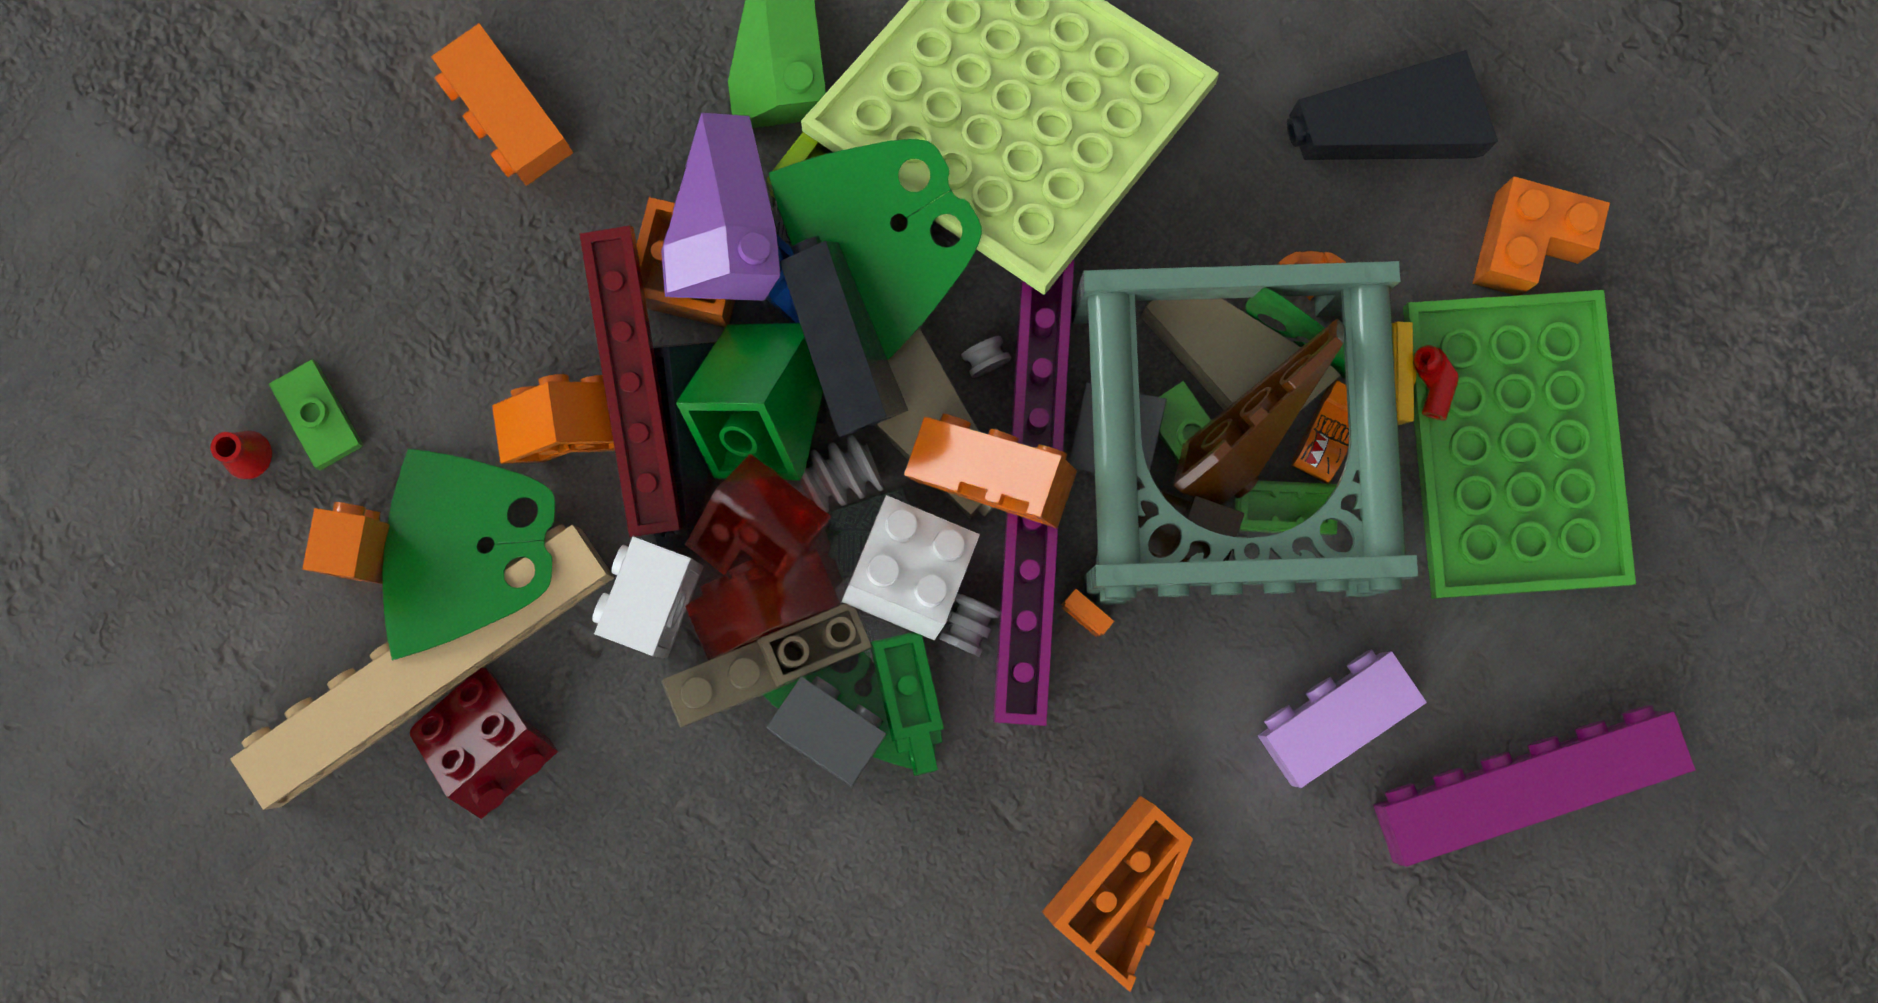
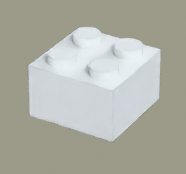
[841,495,980,640]
[592,537,704,659]

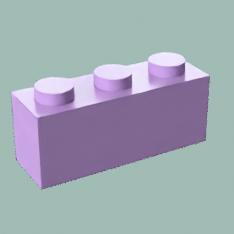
[1257,649,1427,788]

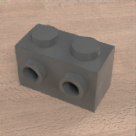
[766,676,886,788]

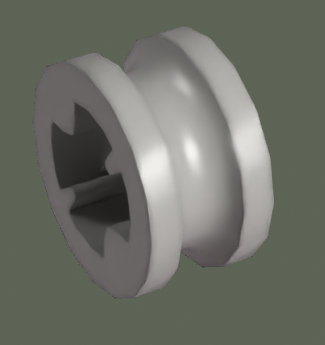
[961,336,1011,378]

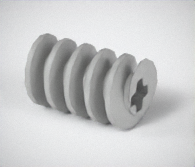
[774,435,885,526]

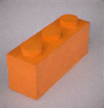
[431,23,573,186]

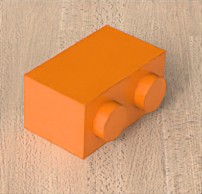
[302,502,390,584]

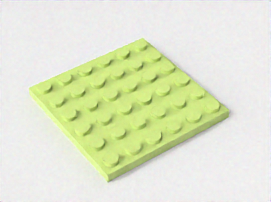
[801,0,1219,295]

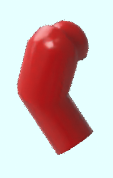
[1413,345,1459,421]

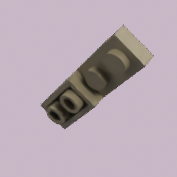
[661,604,872,728]

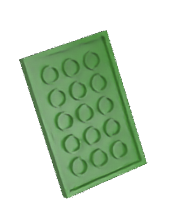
[1403,290,1636,599]

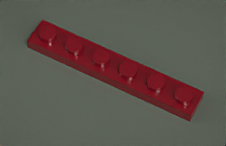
[579,225,683,537]

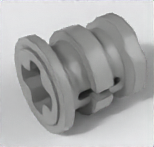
[939,594,1000,657]

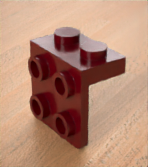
[410,668,558,819]

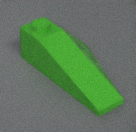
[728,0,827,128]

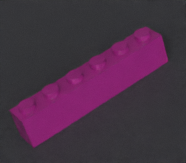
[1373,705,1696,867]

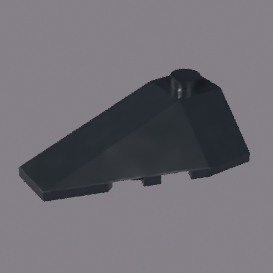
[653,342,716,549]

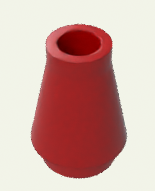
[210,430,272,479]

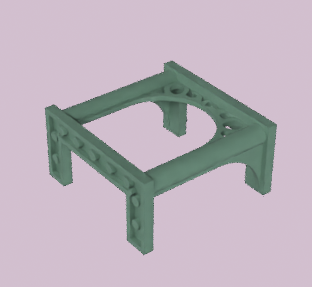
[1072,261,1418,605]

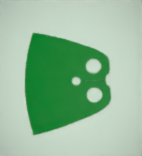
[769,139,982,360]
[382,448,555,661]

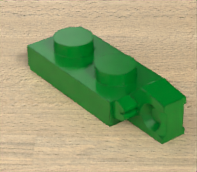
[870,632,944,776]

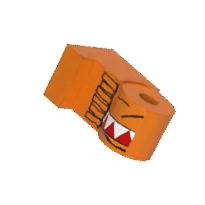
[1291,380,1349,484]

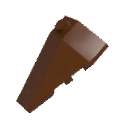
[1173,318,1344,505]

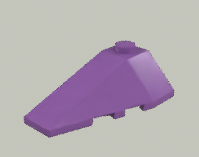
[661,113,780,301]

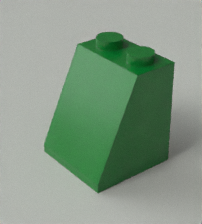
[676,323,823,481]

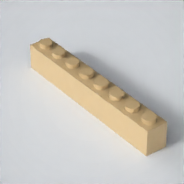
[230,524,615,810]

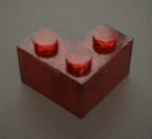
[685,454,831,580]
[685,547,840,661]

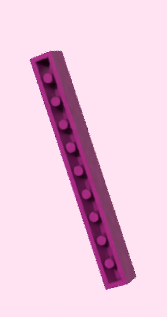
[993,259,1074,726]

